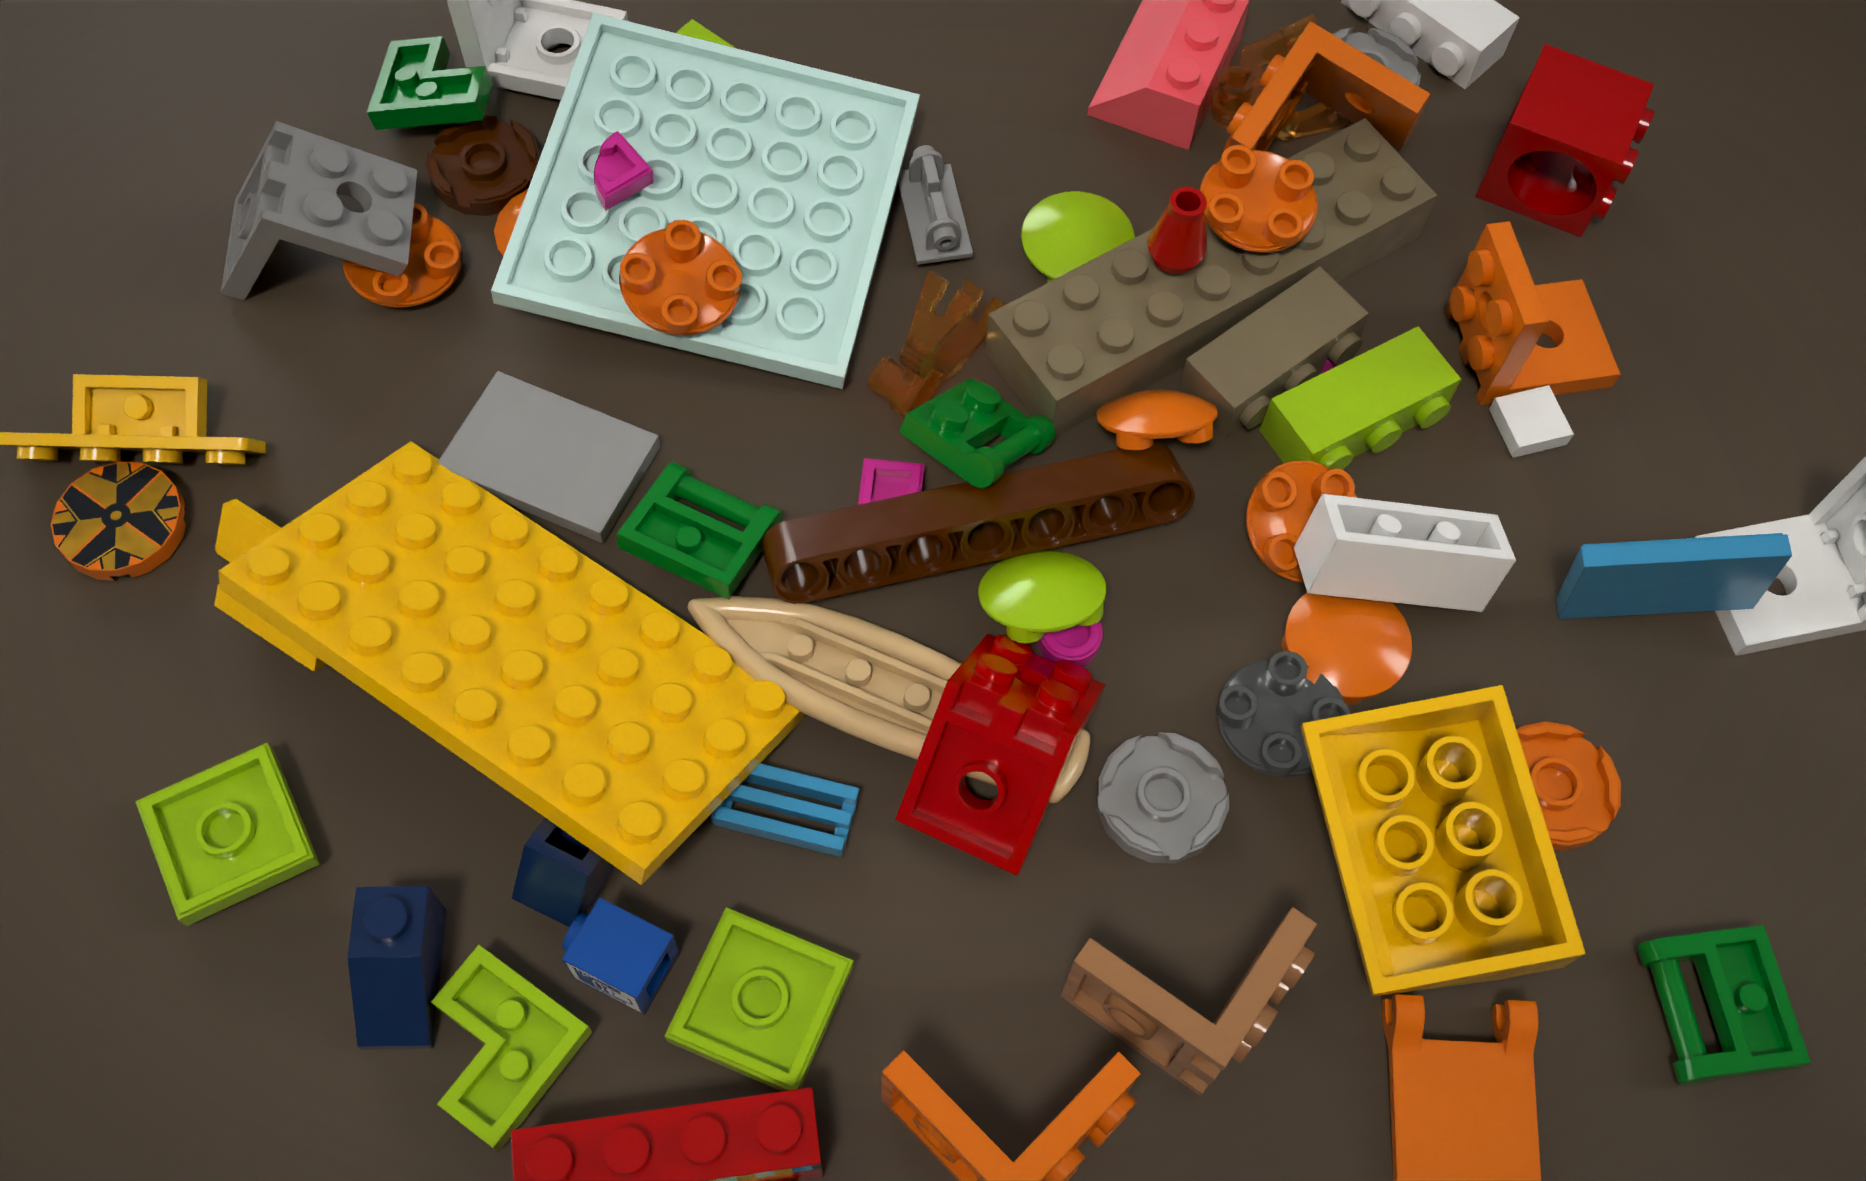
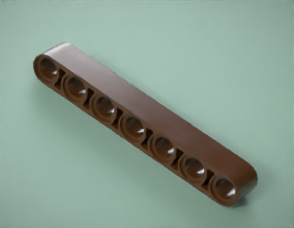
[762,443,1195,604]

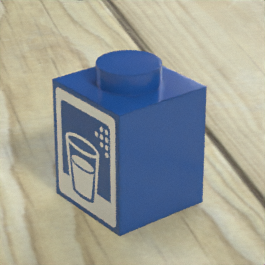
[562,897,680,1015]

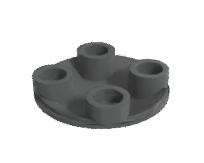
[1217,651,1351,777]

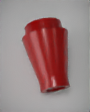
[1147,186,1207,274]

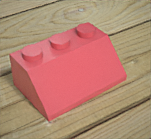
[1087,0,1251,150]

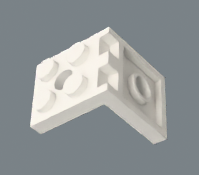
[447,0,628,100]
[1695,456,1866,656]

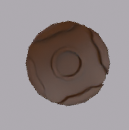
[426,115,540,216]

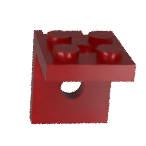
[895,634,1105,876]

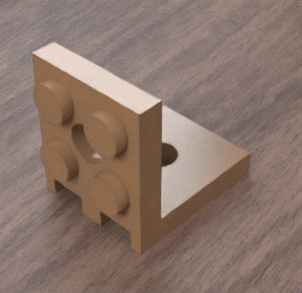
[1060,907,1317,1096]

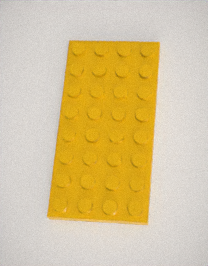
[218,441,805,885]

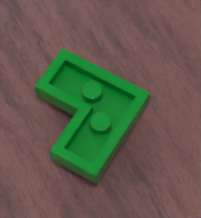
[367,36,493,130]

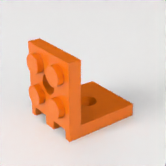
[1224,21,1431,151]
[1445,221,1621,406]
[881,1050,1141,1181]

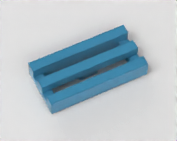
[711,763,860,858]

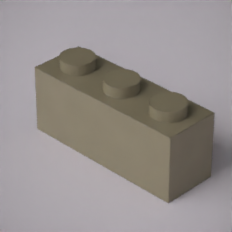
[1179,266,1369,439]

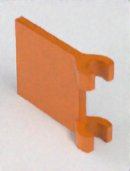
[1381,994,1541,1181]

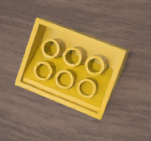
[1301,685,1586,997]

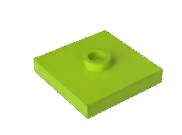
[135,742,320,927]
[664,907,854,1091]

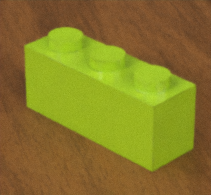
[1259,326,1461,470]

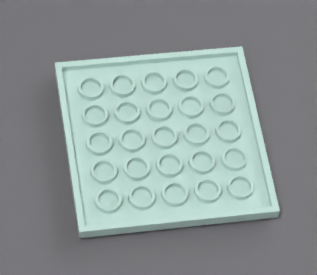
[491,13,920,389]

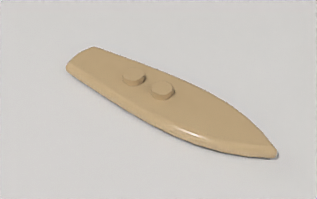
[687,596,1091,804]

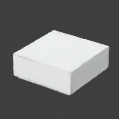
[1489,385,1574,458]

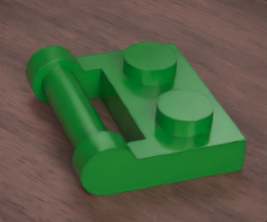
[899,377,1056,488]
[617,461,784,600]
[1636,925,1811,1086]

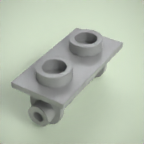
[898,145,973,265]

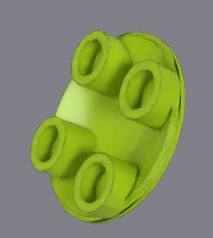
[1021,191,1135,282]
[978,551,1106,643]

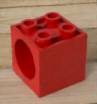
[1475,44,1655,238]

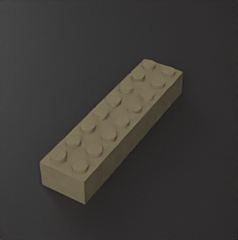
[985,118,1438,437]

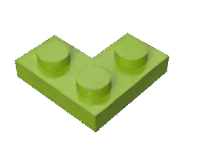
[431,945,592,1153]

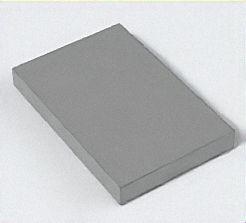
[437,371,661,543]

